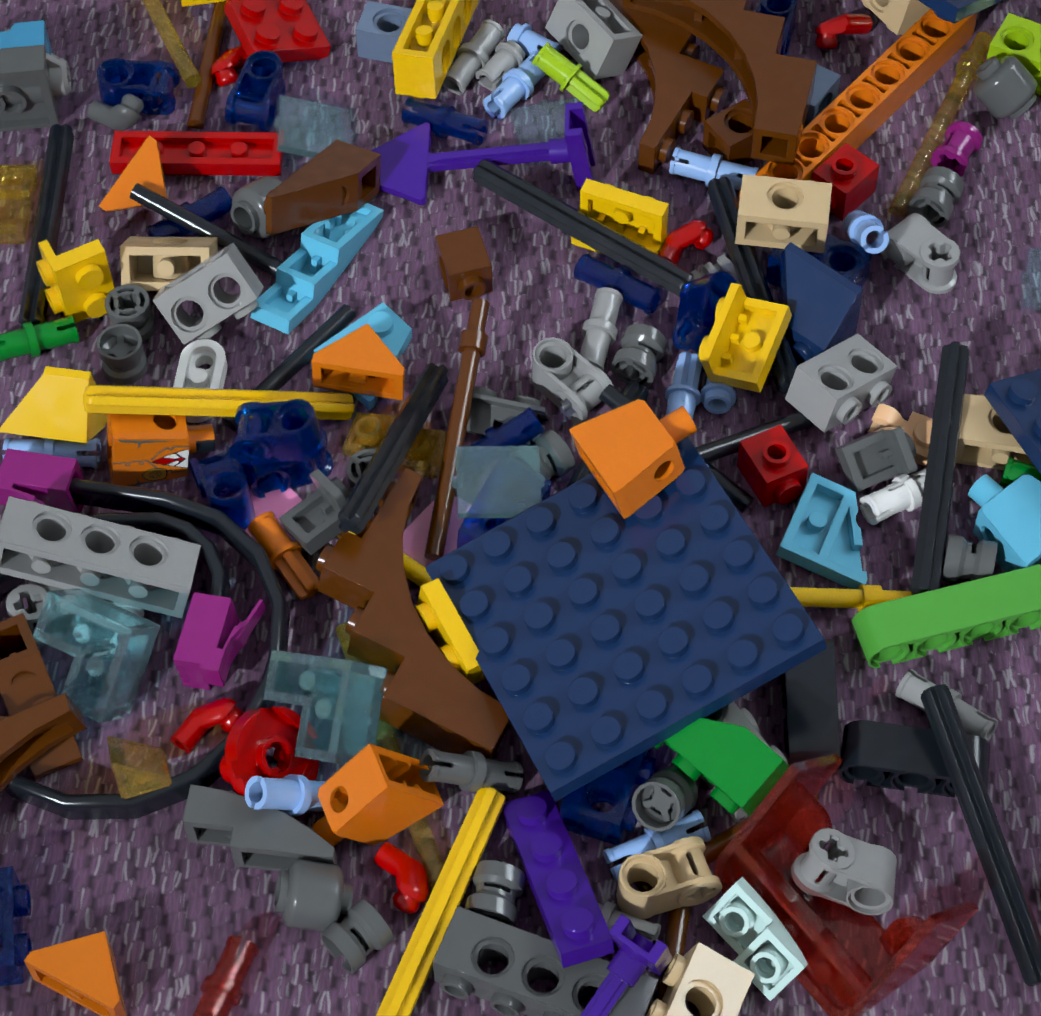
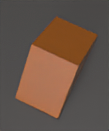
[99,135,168,213]
[311,323,405,401]
[24,931,127,1016]

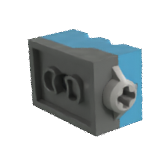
[0,20,71,132]

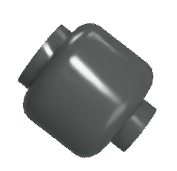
[973,56,1037,119]
[230,176,282,239]
[273,859,353,932]

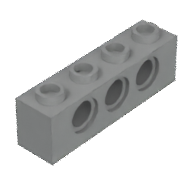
[0,496,201,619]

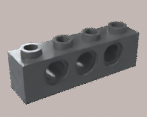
[433,906,658,1016]

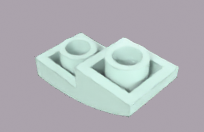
[702,877,808,1001]

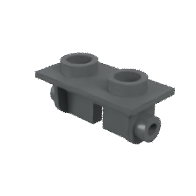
[466,386,550,446]

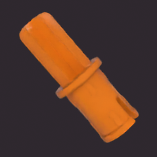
[248,511,319,600]

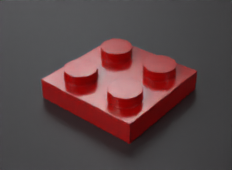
[224,0,331,65]

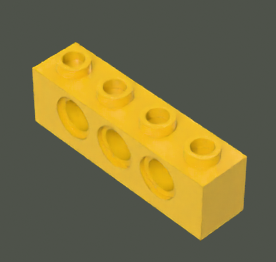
[392,0,479,99]

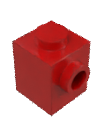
[812,143,880,221]
[737,424,809,507]

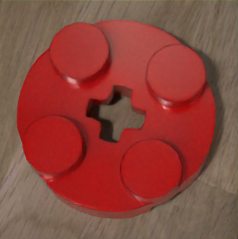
[220,707,319,796]

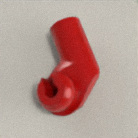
[211,45,251,87]

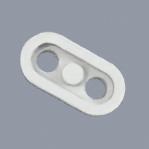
[173,339,228,423]

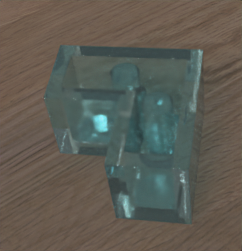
[32,588,161,723]
[263,650,388,765]

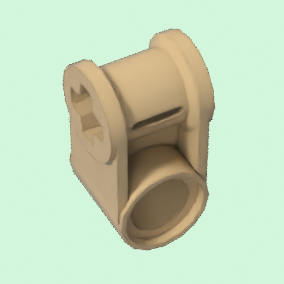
[616,836,722,919]

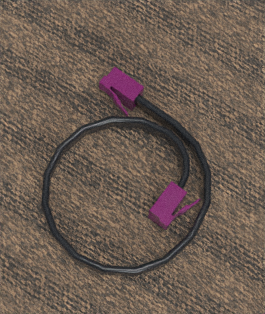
[0,449,290,820]

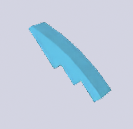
[250,203,384,335]

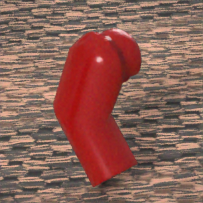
[814,13,873,49]
[658,220,714,265]
[170,697,244,754]
[374,842,429,914]

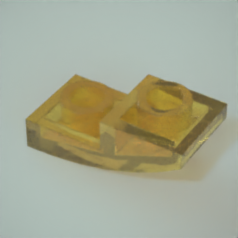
[342,412,447,478]

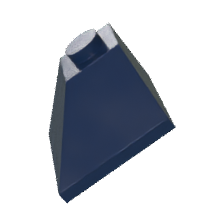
[778,242,863,366]

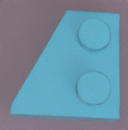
[776,473,868,589]

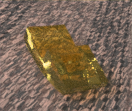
[0,165,37,244]

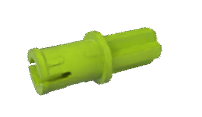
[532,42,610,112]

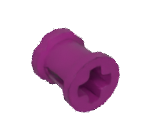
[931,121,983,177]

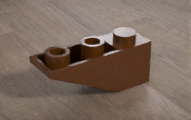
[263,139,381,235]
[0,613,83,780]

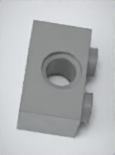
[545,0,643,80]

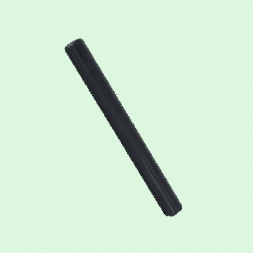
[18,124,74,328]
[473,159,694,297]
[708,176,797,394]
[910,341,970,595]
[338,363,449,535]
[921,684,1041,986]

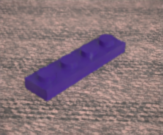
[502,790,615,968]

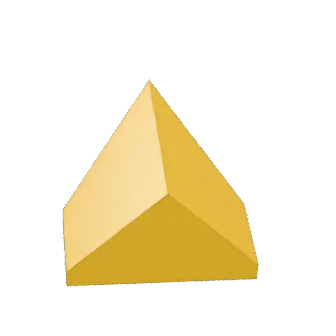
[0,366,107,443]

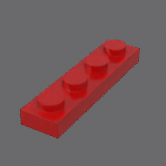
[109,131,285,176]

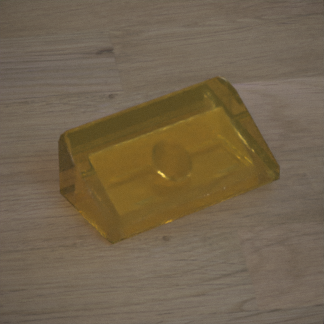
[107,736,172,799]

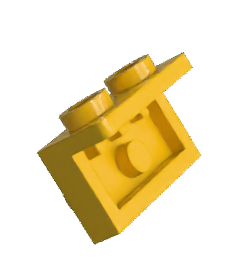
[571,178,669,254]
[36,239,114,323]
[699,283,792,393]
[415,578,486,684]

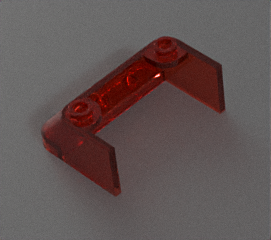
[714,754,979,1016]

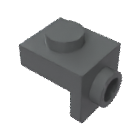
[835,426,918,492]
[279,468,350,555]

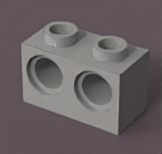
[152,243,264,345]
[785,333,897,433]

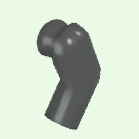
[87,94,144,131]

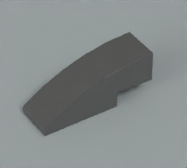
[182,784,338,871]

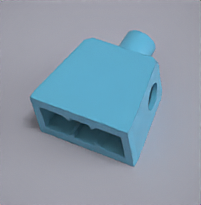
[968,474,1041,572]

